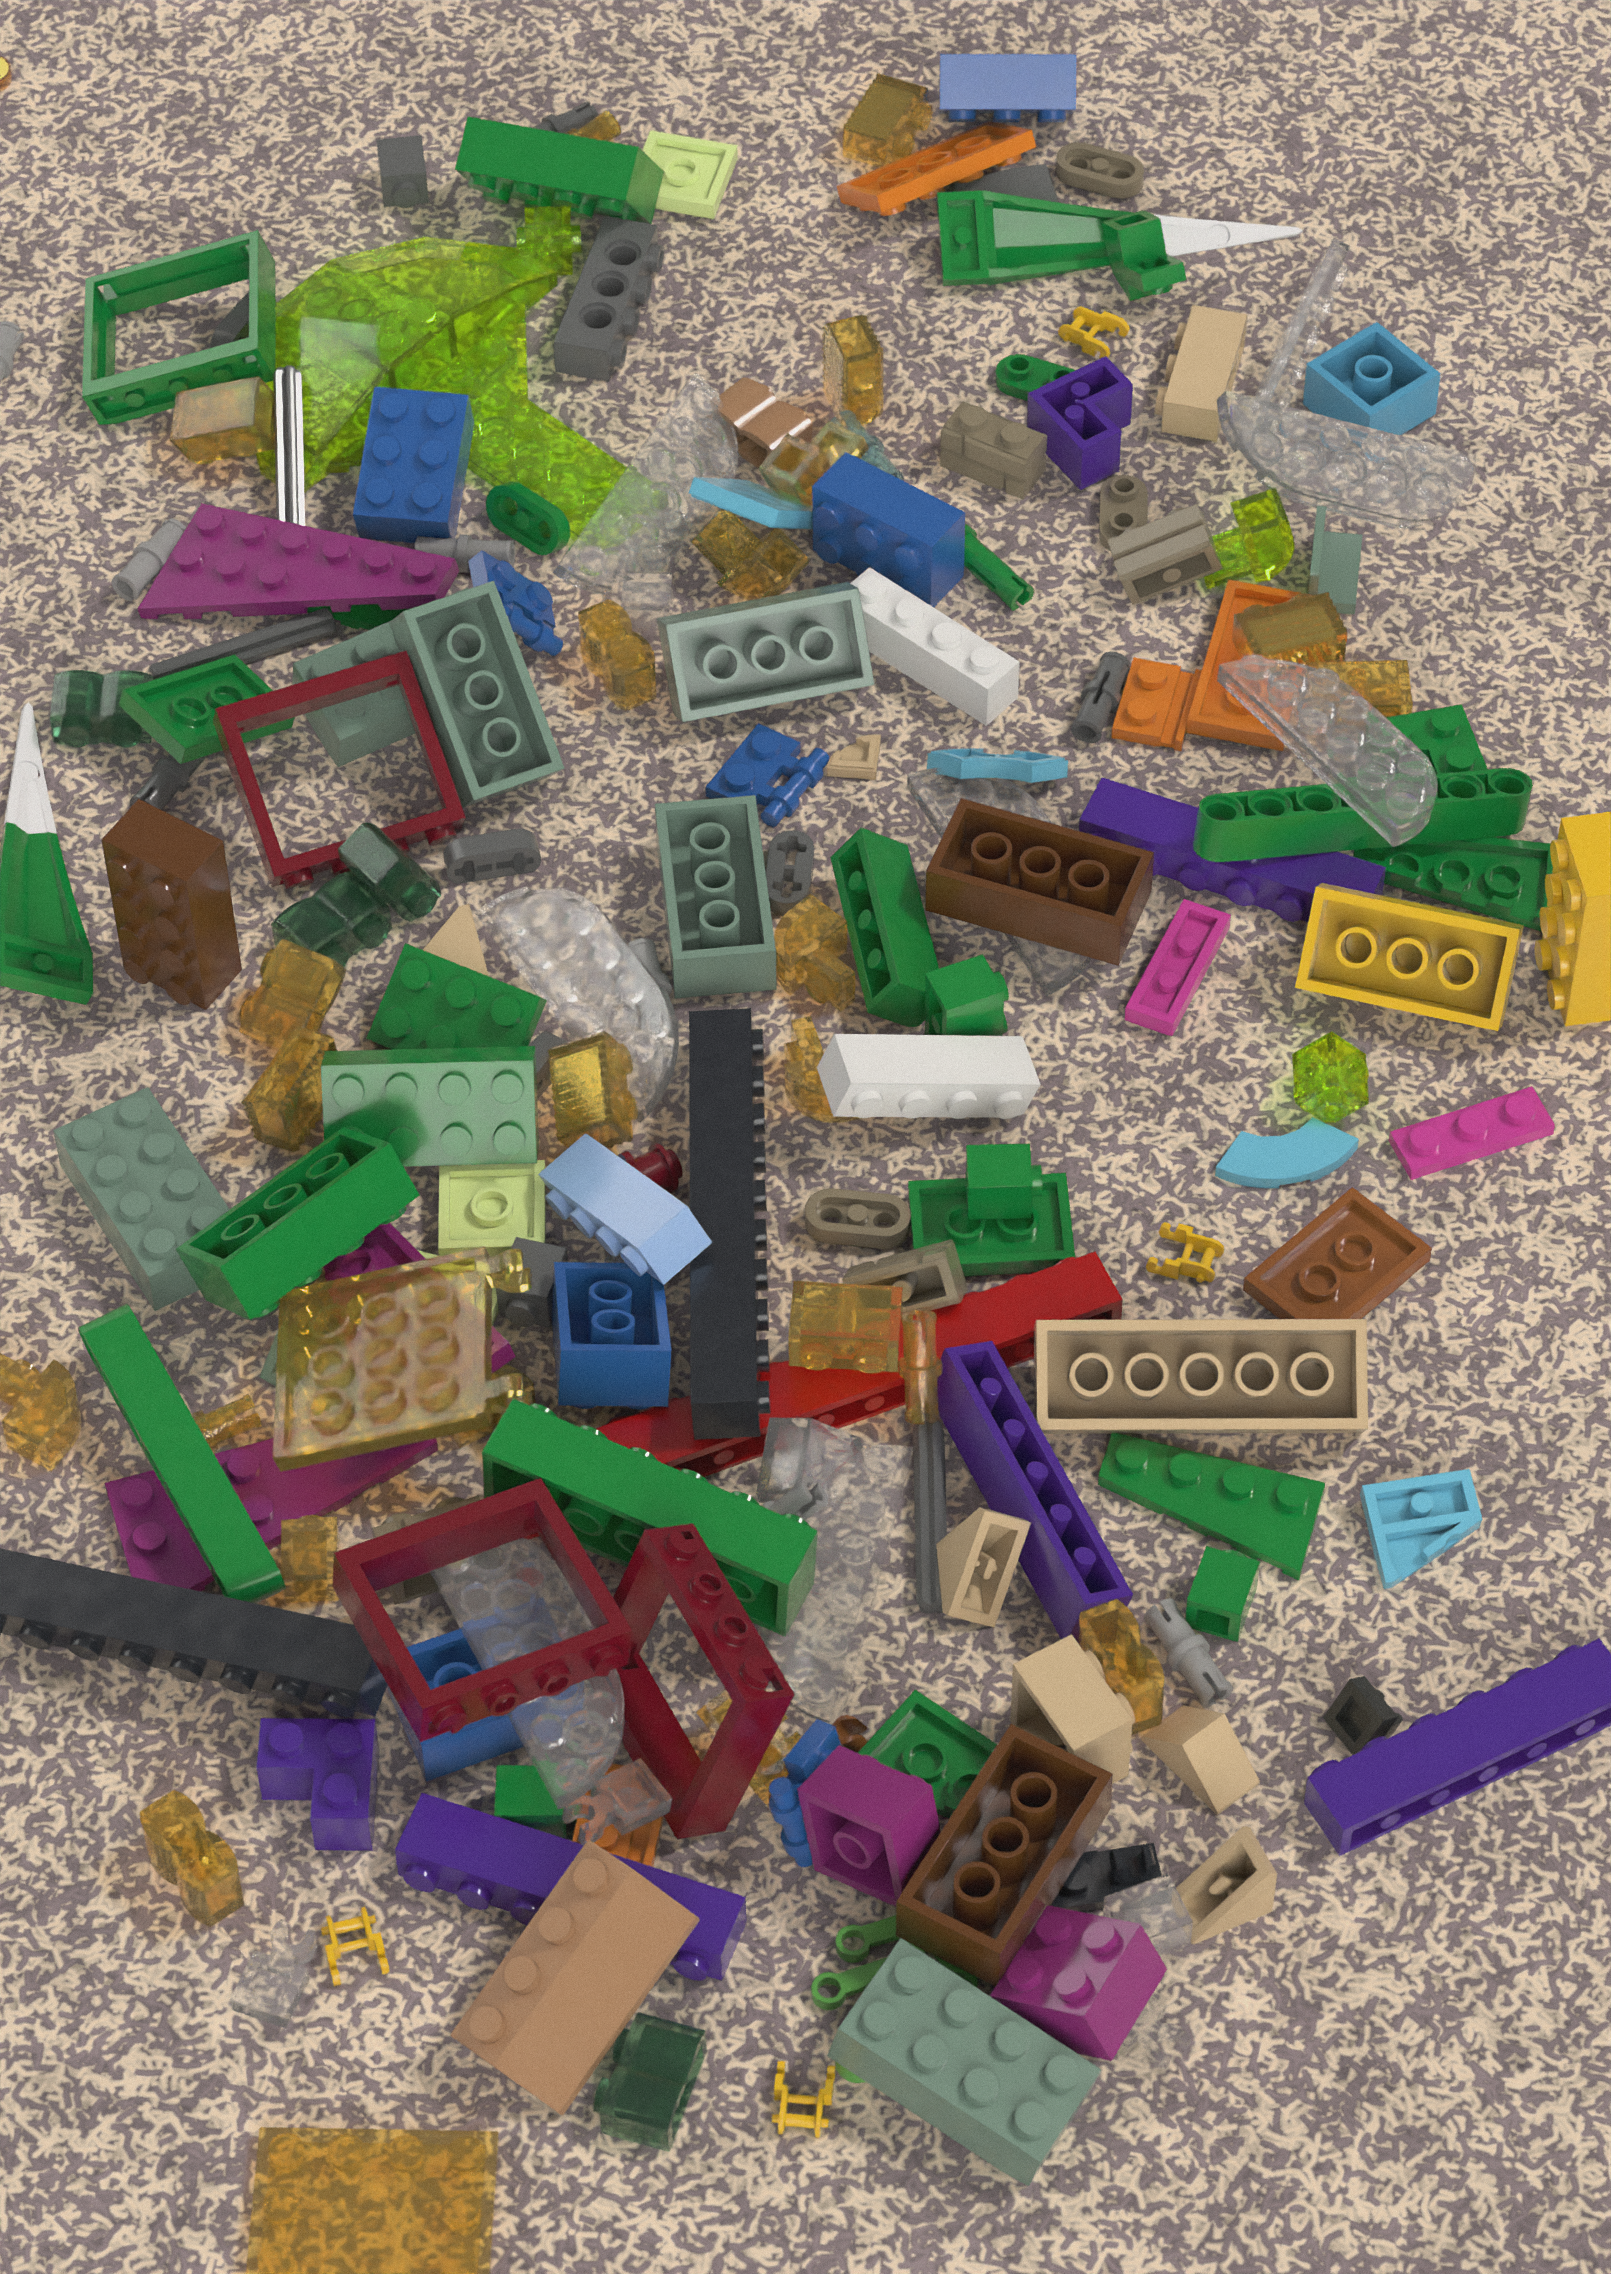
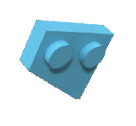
[1360,1469,1482,1589]

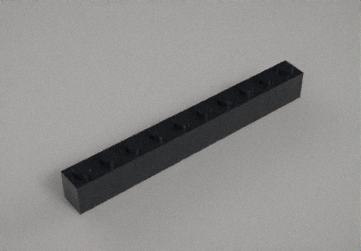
[689,1008,771,1440]

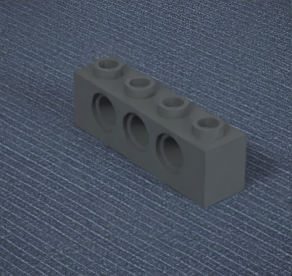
[553,216,664,382]

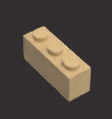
[1155,305,1248,442]

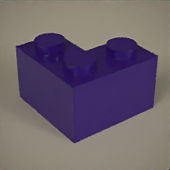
[1027,356,1133,490]
[256,1718,380,1851]

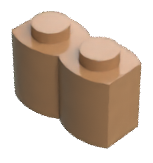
[704,377,813,477]

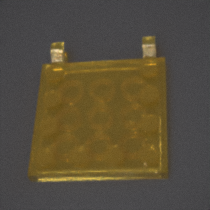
[273,1246,532,1472]
[246,2127,499,2274]

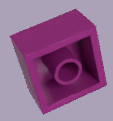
[797,1745,941,1907]
[990,1905,1167,2061]

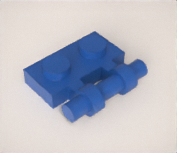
[468,550,563,656]
[705,723,830,827]
[769,1719,842,1867]

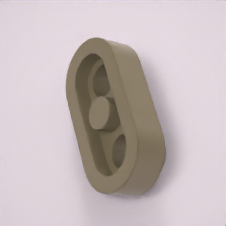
[1056,142,1144,199]
[1099,475,1148,551]
[805,1188,911,1249]

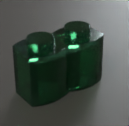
[50,670,153,748]
[338,823,441,922]
[271,871,392,982]
[593,2012,707,2152]

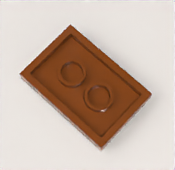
[1243,1187,1432,1319]

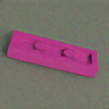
[1125,899,1231,1037]
[1389,1086,1555,1180]

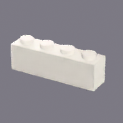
[850,567,1019,726]
[817,1034,1041,1119]

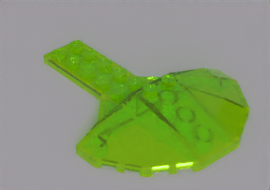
[236,237,667,559]

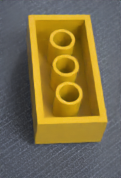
[1534,812,1611,1026]
[1295,883,1524,1031]

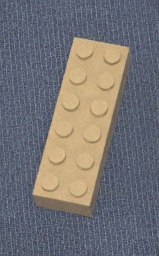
[1034,1319,1368,1434]

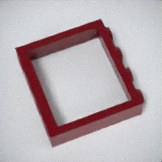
[213,650,466,889]
[332,1478,632,1742]
[587,1523,795,1840]

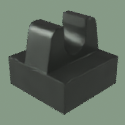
[1323,1676,1403,1755]

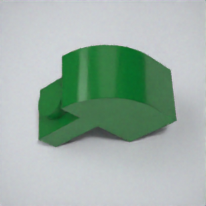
[1102,210,1186,301]

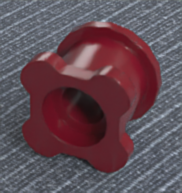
[618,1143,683,1194]

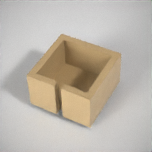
[1010,1634,1135,1784]

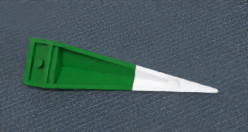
[936,190,1303,287]
[0,702,93,1005]

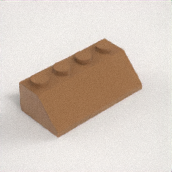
[450,1839,700,2116]

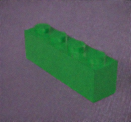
[830,827,939,1028]

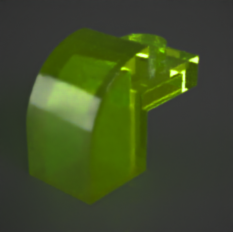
[1203,487,1295,590]

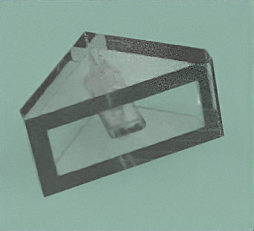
[756,1417,863,1503]

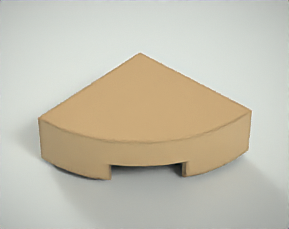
[827,734,881,780]

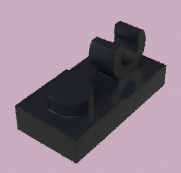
[1050,1843,1166,1913]

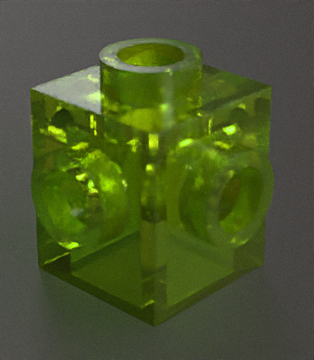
[516,206,581,276]
[1292,1031,1369,1123]

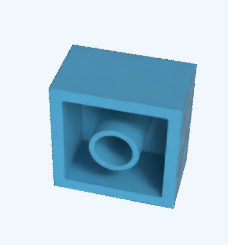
[1303,322,1441,456]

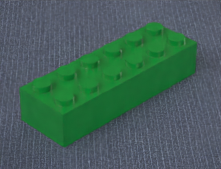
[482,1398,818,1637]

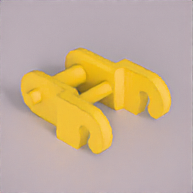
[1058,307,1130,359]
[1146,1222,1225,1283]
[321,1906,390,1986]
[772,2061,836,2138]

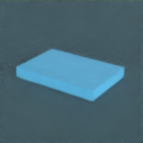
[689,477,813,529]

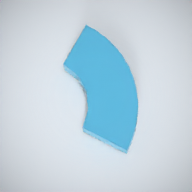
[927,748,1068,783]
[1215,1117,1359,1188]

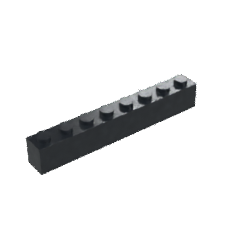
[0,1548,387,1717]

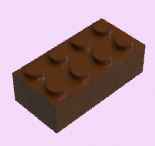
[925,798,1154,966]
[101,799,242,1010]
[896,1724,1113,1987]

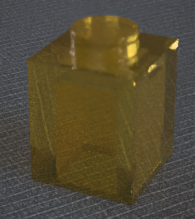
[281,1515,341,1603]

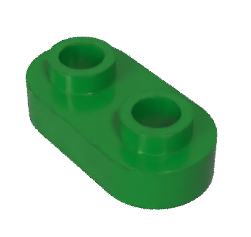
[996,354,1075,401]
[486,481,570,555]

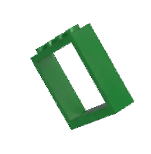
[82,230,276,425]

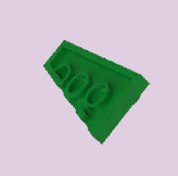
[1353,837,1553,932]

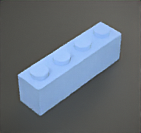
[538,1133,712,1285]

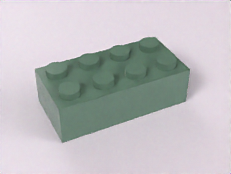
[389,581,564,808]
[656,582,874,722]
[292,588,468,767]
[655,795,777,999]
[53,1087,230,1311]
[827,1938,1101,2186]

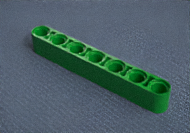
[1193,768,1533,862]
[78,1304,286,1604]

